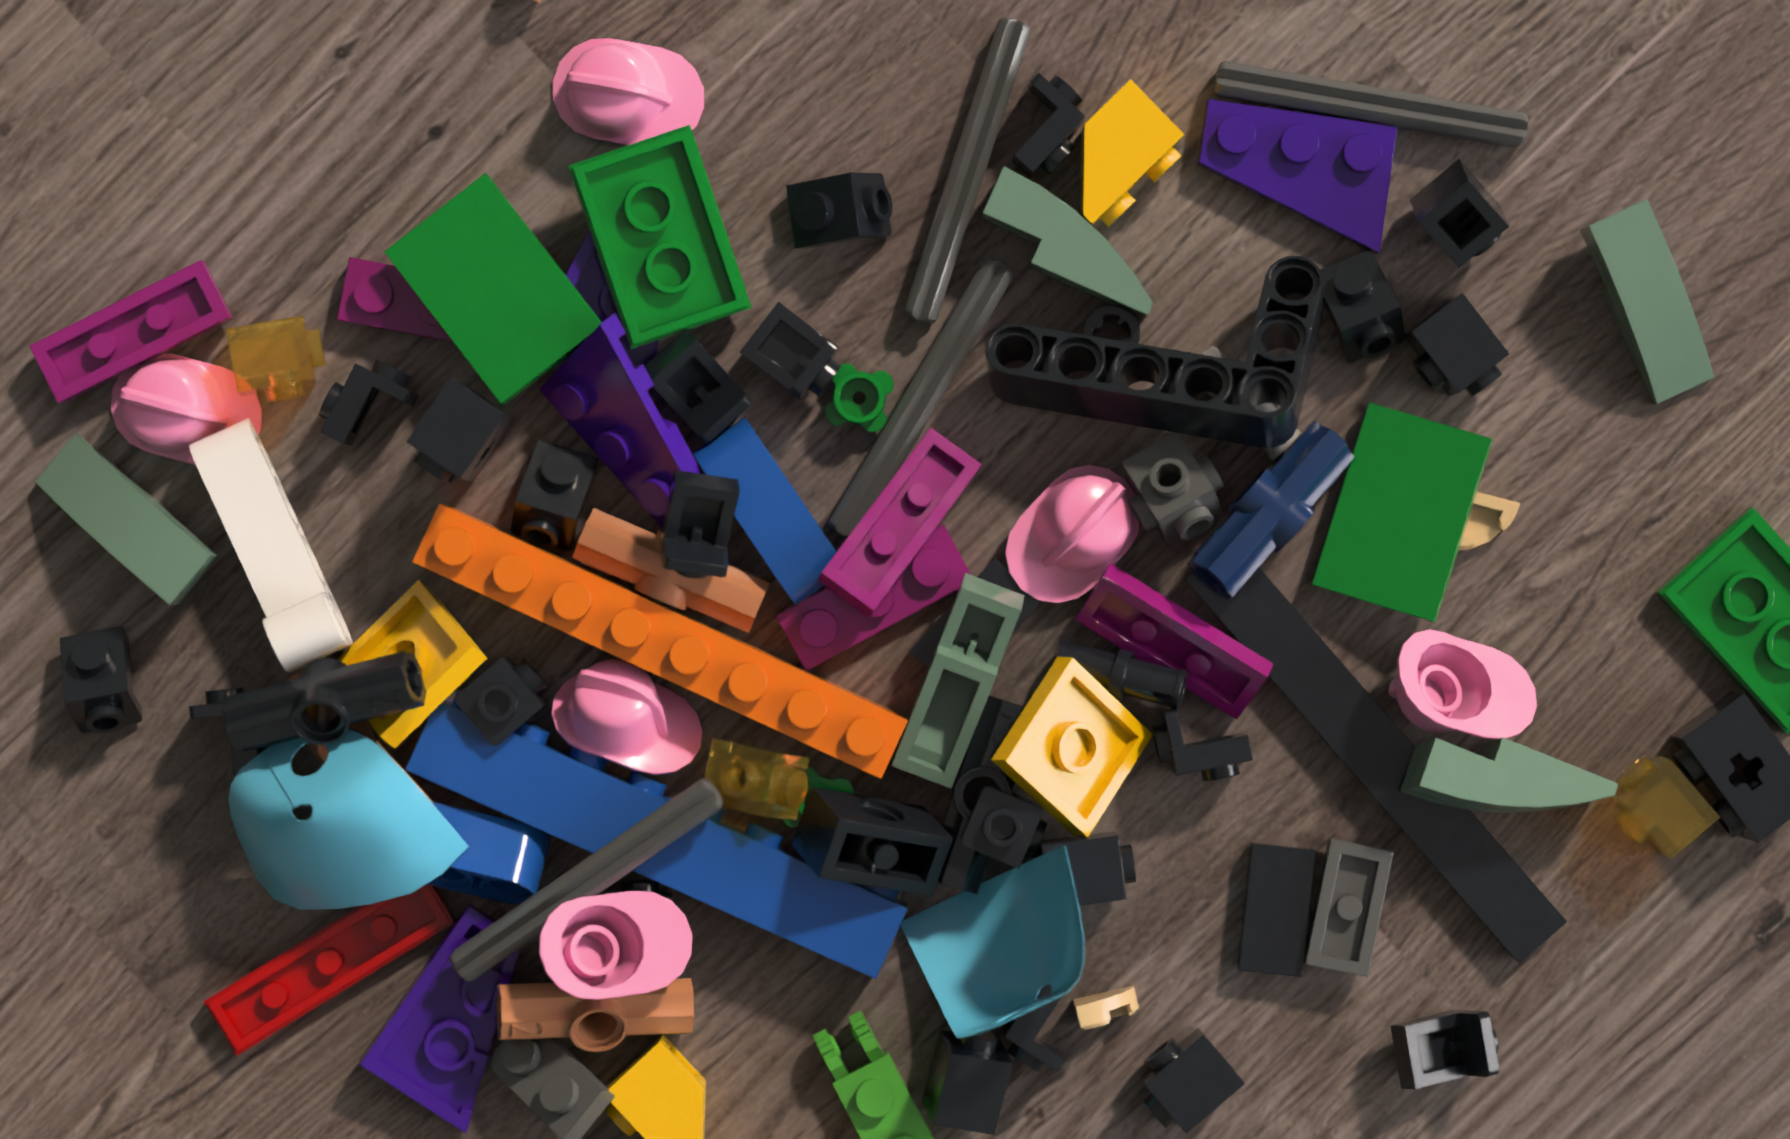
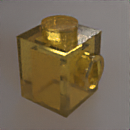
[226,315,326,403]
[704,738,810,820]
[1610,756,1720,859]

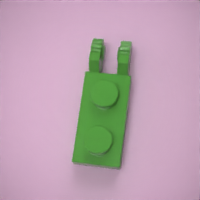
[813,1010,934,1139]

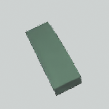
[981,166,1154,319]
[1580,199,1715,404]
[35,433,220,605]
[891,573,1025,789]
[1400,737,1619,813]

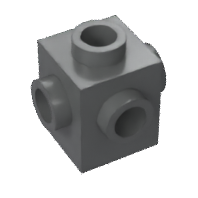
[1121,432,1224,547]

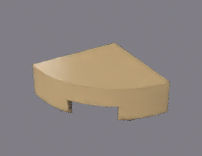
[1459,492,1520,550]
[1072,985,1139,1030]

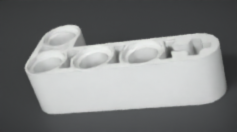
[189,418,353,672]

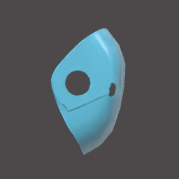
[228,729,469,910]
[901,846,1085,1039]

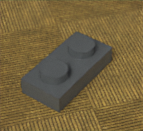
[1304,837,1394,977]
[486,1038,615,1139]

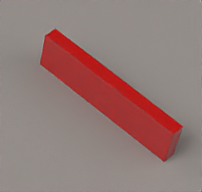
[204,885,456,1056]

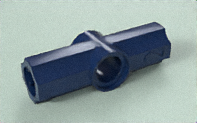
[1187,421,1355,600]

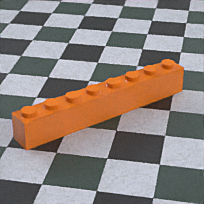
[412,503,908,779]

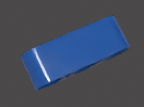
[692,417,836,605]
[426,802,551,905]

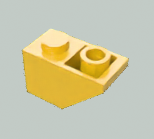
[1080,79,1184,227]
[605,1034,706,1139]

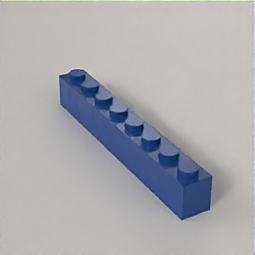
[405,692,908,979]

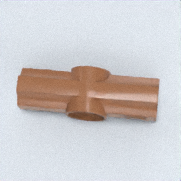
[572,508,770,633]
[496,978,694,1052]

